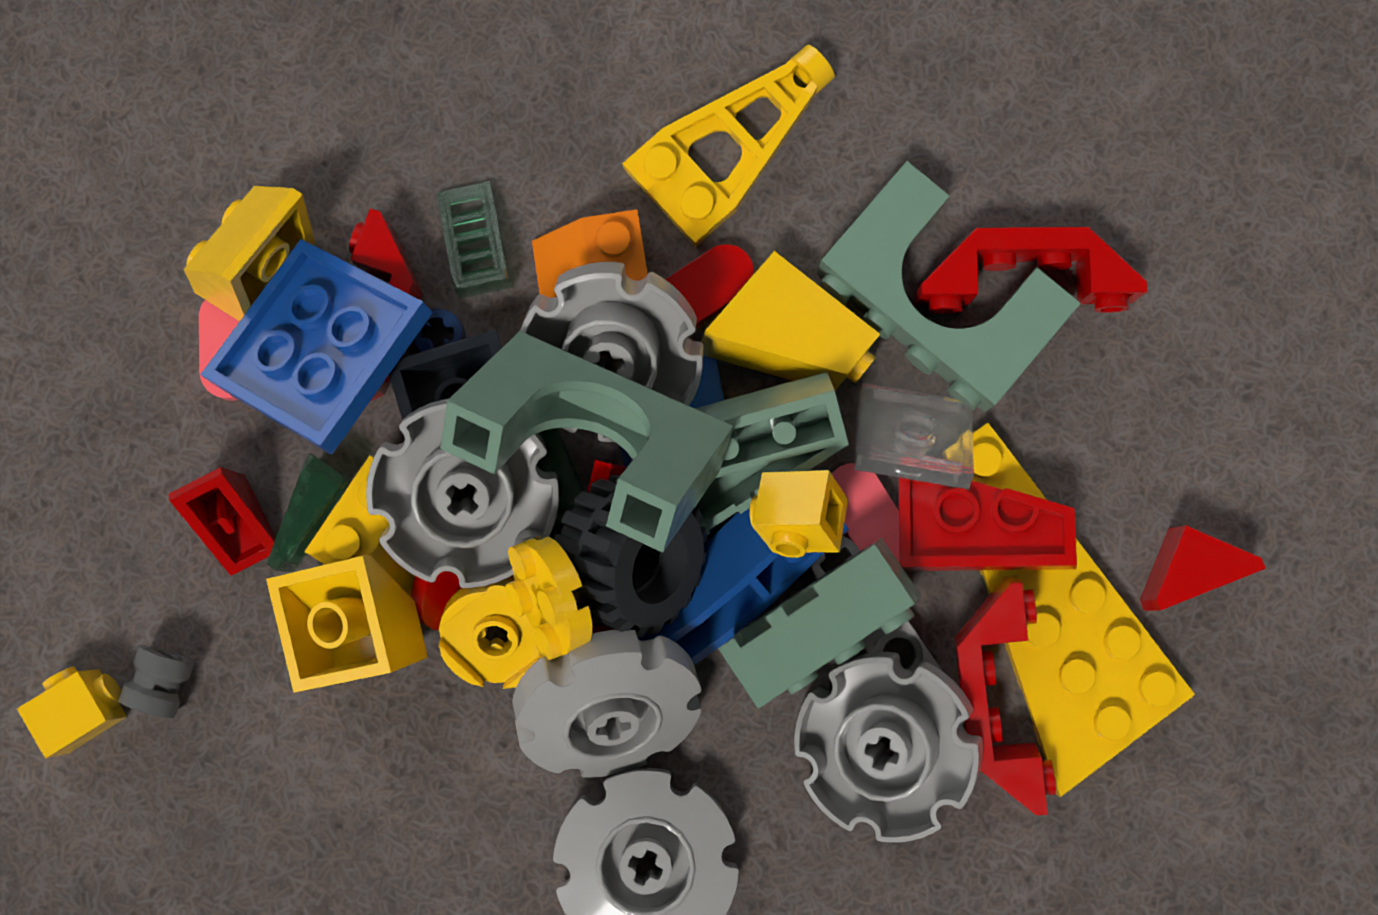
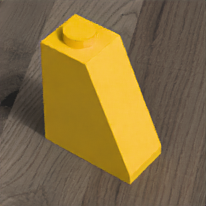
[701,251,880,391]

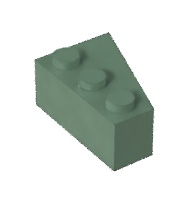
[695,372,849,535]
[718,538,920,709]

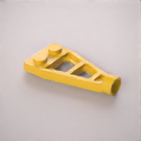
[622,45,835,247]

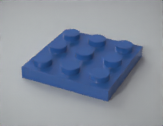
[200,239,433,455]

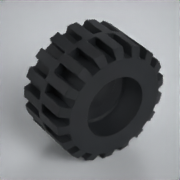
[554,475,707,637]

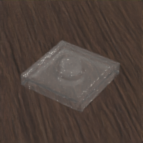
[854,383,974,489]

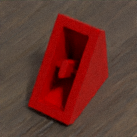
[168,467,281,576]
[1139,525,1266,611]

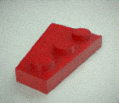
[898,456,1077,571]

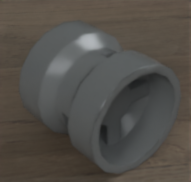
[118,645,195,718]

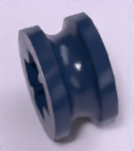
[414,308,466,352]

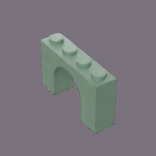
[816,161,1081,413]
[440,331,734,553]

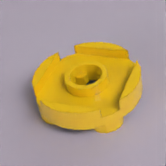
[506,535,592,661]
[439,576,543,689]

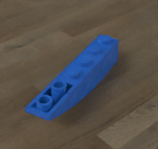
[638,508,849,665]

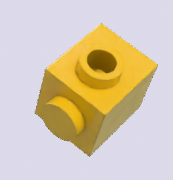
[749,470,848,558]
[17,666,127,759]

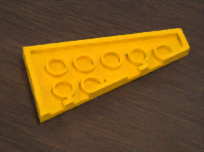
[941,423,1195,797]

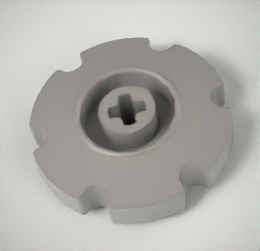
[520,262,704,442]
[366,399,559,588]
[512,630,702,777]
[794,652,983,842]
[553,768,739,915]

